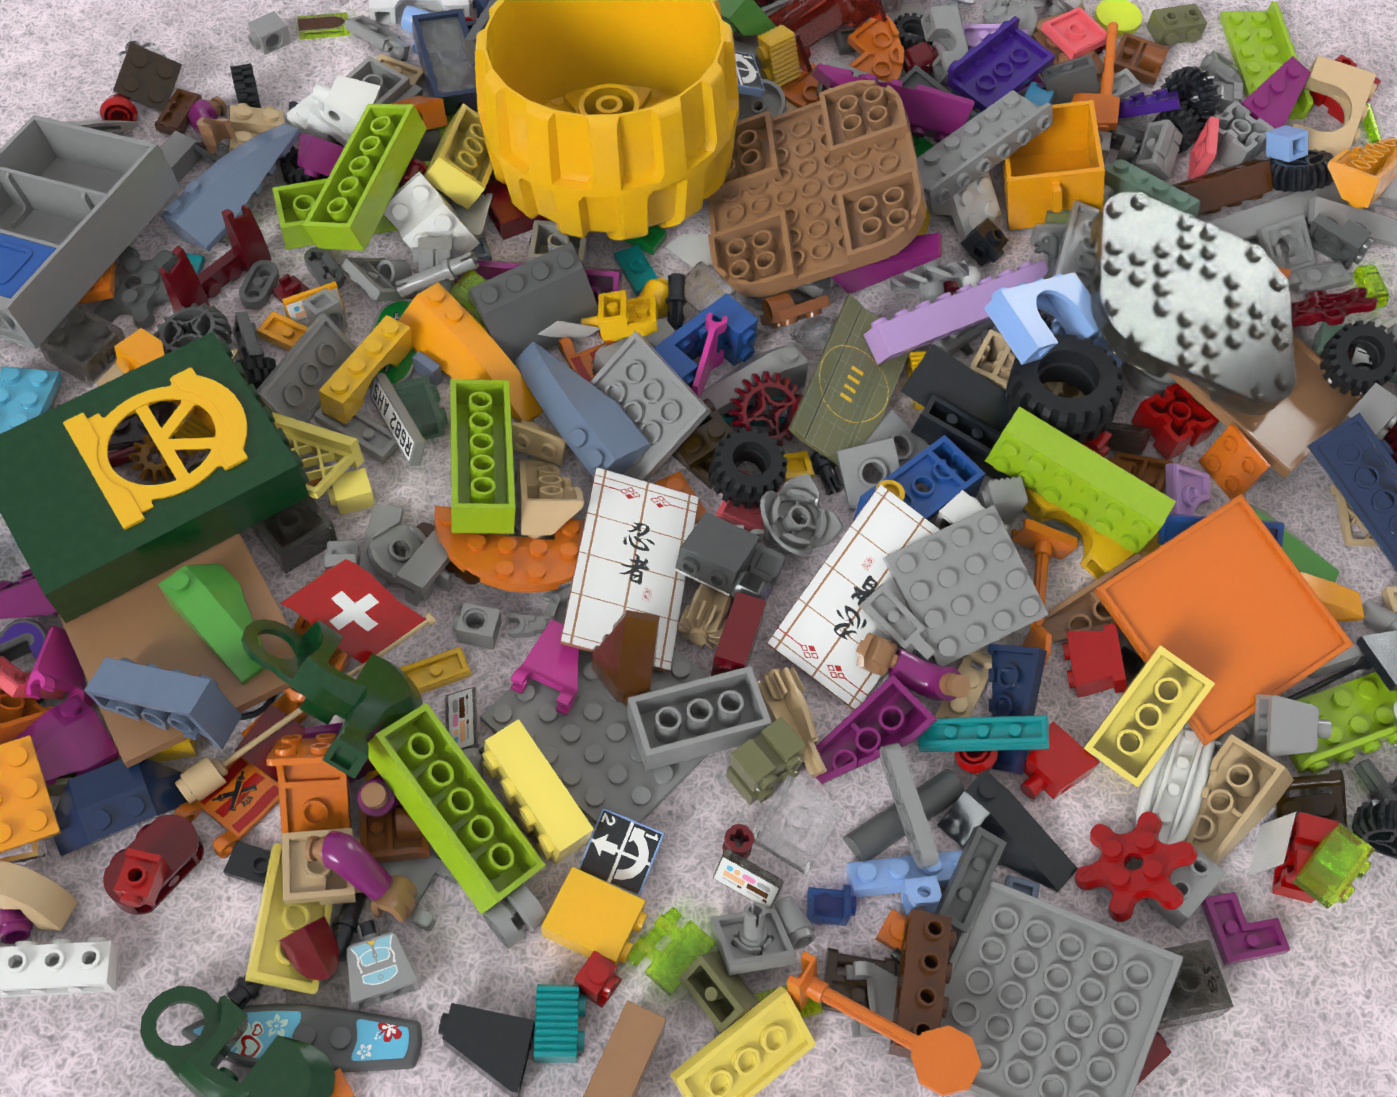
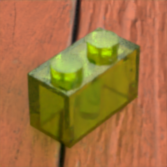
[1293,823,1375,909]

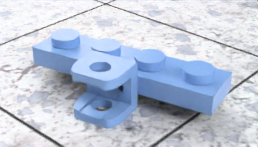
[846,850,963,917]

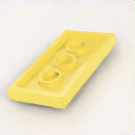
[245,843,333,994]
[670,986,816,1097]

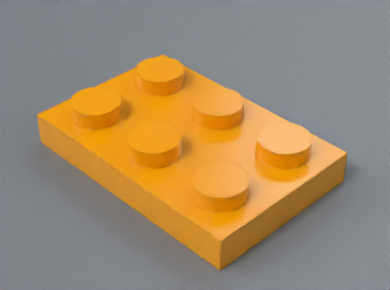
[0,735,61,854]

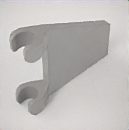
[379,855,458,932]

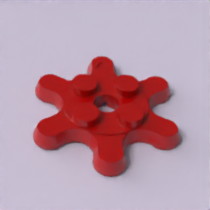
[1075,811,1198,922]

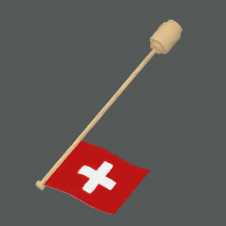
[175,559,436,804]

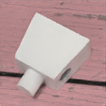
[312,75,381,135]

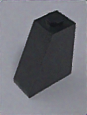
[438,1003,535,1097]

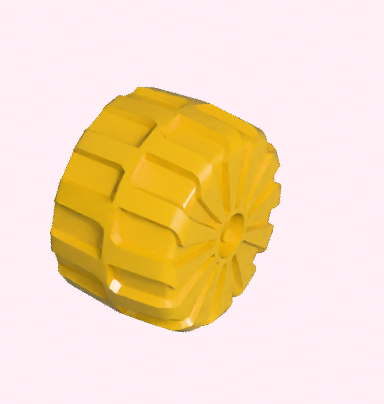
[475,0,739,240]

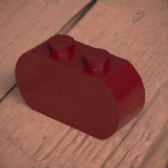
[103,815,204,915]

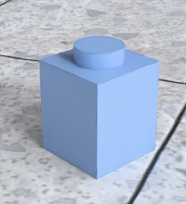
[1266,125,1308,162]

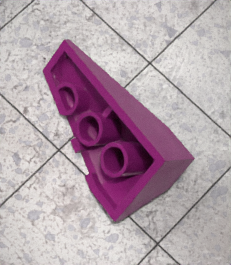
[297,133,344,179]
[803,675,937,784]

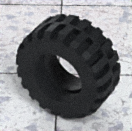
[1005,334,1124,444]

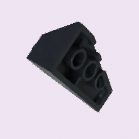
[937,770,1078,892]

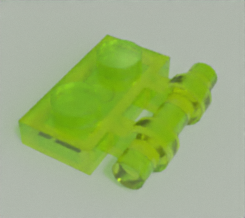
[628,907,716,997]

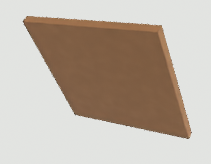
[1156,290,1364,479]
[59,533,295,768]

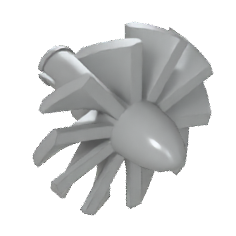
[890,259,969,304]

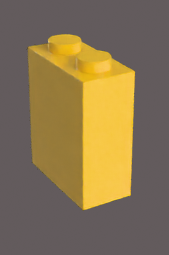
[541,866,648,966]

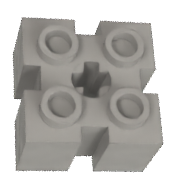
[1216,101,1275,168]

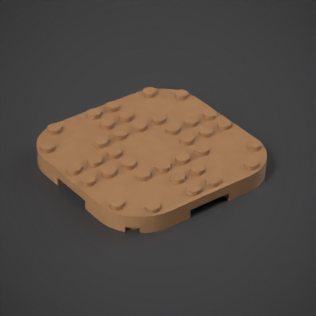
[706,80,927,298]

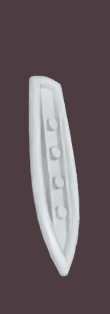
[1136,722,1216,866]

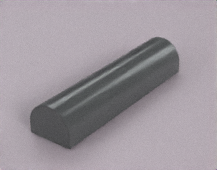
[843,769,965,862]

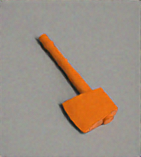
[1071,22,1120,132]

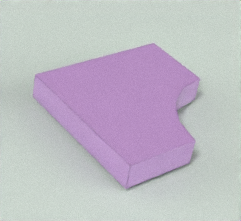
[1166,463,1210,515]

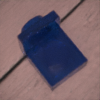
[806,885,856,926]

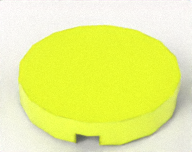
[1094,0,1142,36]

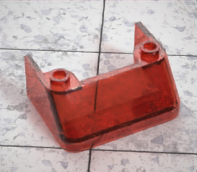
[768,0,888,73]

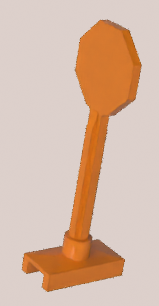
[1010,518,1078,666]
[787,951,982,1097]

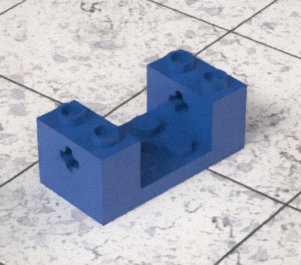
[654,293,759,389]
[853,435,986,521]

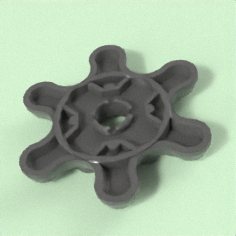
[94,246,178,329]

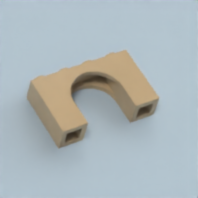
[1292,56,1377,156]

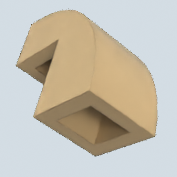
[0,860,78,931]

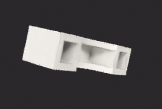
[369,0,470,26]

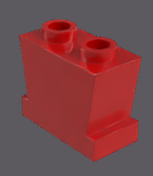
[1062,623,1127,698]

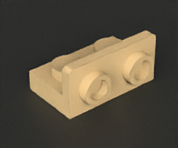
[511,419,572,466]

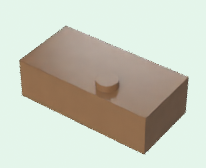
[583,1000,666,1097]

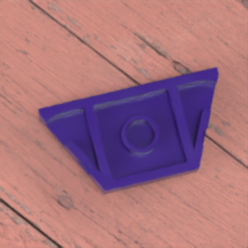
[1118,88,1180,119]

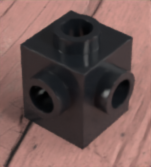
[960,218,1009,266]

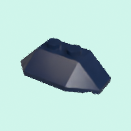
[53,758,187,857]

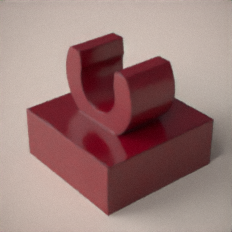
[272,274,310,303]

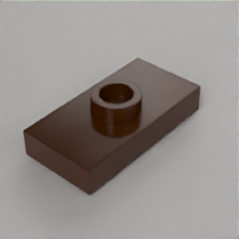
[154,88,202,134]

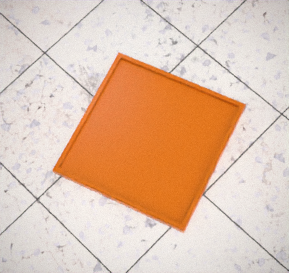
[1093,494,1354,746]

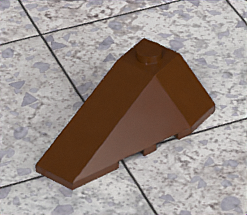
[591,610,660,706]

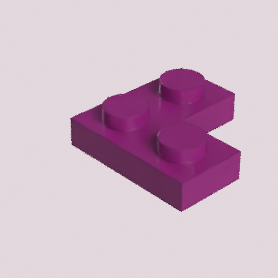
[1201,892,1290,966]

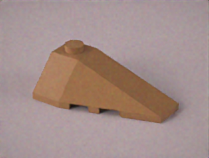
[1042,553,1142,643]

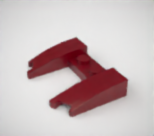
[159,204,272,312]

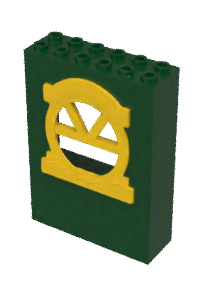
[0,332,310,623]

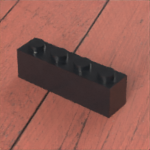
[911,394,1011,480]

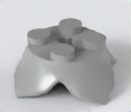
[982,0,1046,37]
[760,474,844,556]

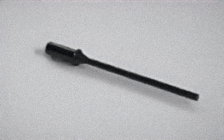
[1287,656,1372,700]

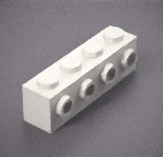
[0,937,119,998]

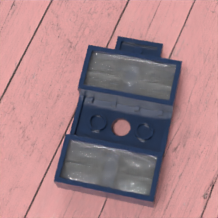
[412,9,478,116]

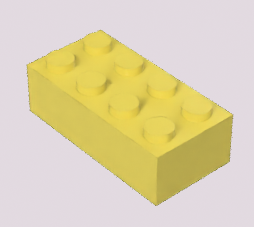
[424,103,493,210]
[1083,645,1215,787]
[481,719,594,865]

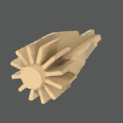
[677,583,732,650]
[757,667,827,778]

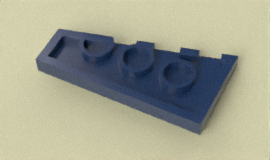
[988,644,1047,775]

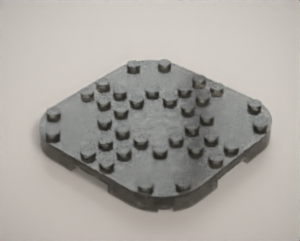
[1088,192,1295,415]

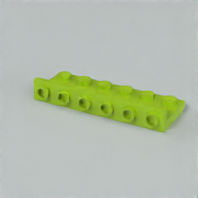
[1219,1,1313,120]
[1289,672,1397,775]

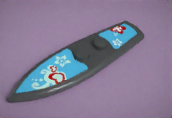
[181,1003,422,1073]

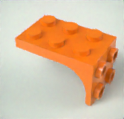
[266,733,352,833]

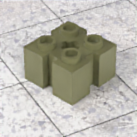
[726,716,806,805]

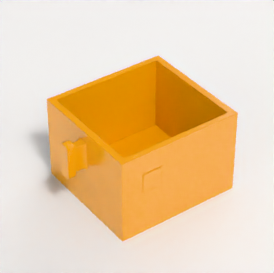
[1001,100,1105,230]

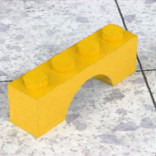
[319,315,412,425]
[1023,488,1134,580]

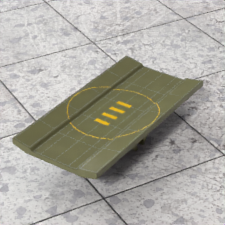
[788,294,910,466]

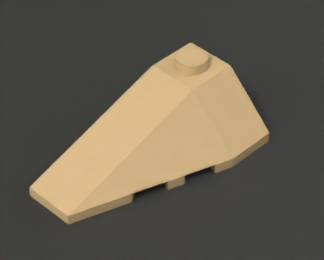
[519,459,584,538]
[1186,734,1294,865]

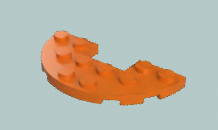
[781,10,904,108]
[434,506,585,593]

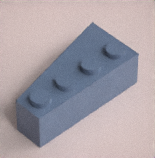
[84,657,242,750]

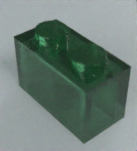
[394,375,448,440]

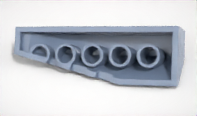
[161,124,302,251]
[514,341,652,478]

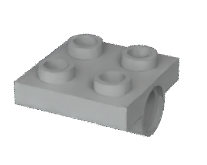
[341,257,418,302]

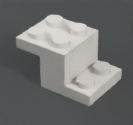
[285,93,351,147]
[384,171,480,259]
[929,172,1002,239]

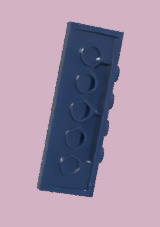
[1307,413,1397,573]

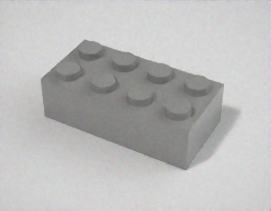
[627,666,772,771]

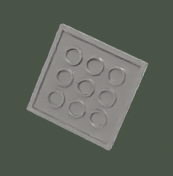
[590,331,712,482]
[883,505,1049,666]

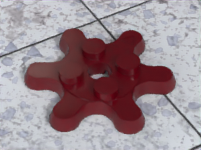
[1277,287,1378,328]

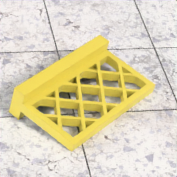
[271,412,364,499]

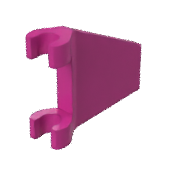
[692,313,728,398]
[510,619,579,716]
[26,626,94,707]

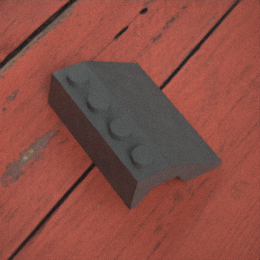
[467,242,598,365]

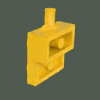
[581,290,658,341]

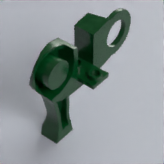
[241,619,423,779]
[140,986,335,1097]

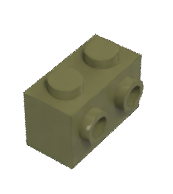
[1146,3,1207,46]
[679,951,760,1033]

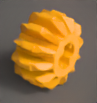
[129,435,183,484]

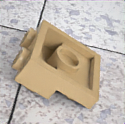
[229,103,284,160]
[282,828,361,905]

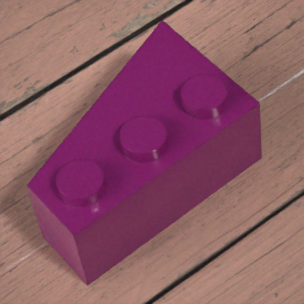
[1241,56,1311,129]

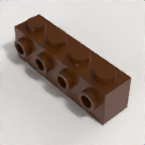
[1172,160,1273,218]
[888,909,956,1059]

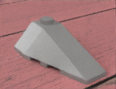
[700,344,809,420]

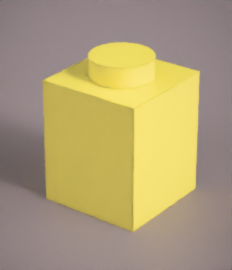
[327,468,375,515]

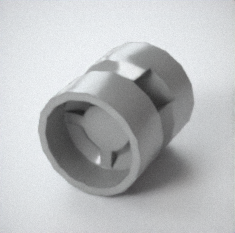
[483,884,547,949]

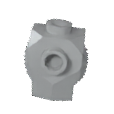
[1199,50,1243,84]

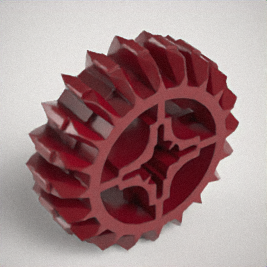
[728,371,803,447]

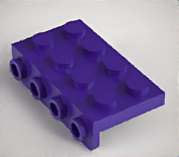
[946,16,1055,112]

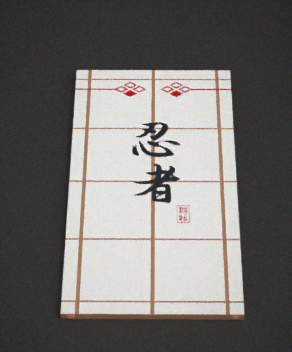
[559,468,699,673]
[766,484,940,710]

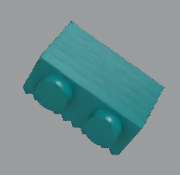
[534,984,586,1063]

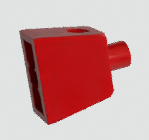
[1020,721,1099,800]

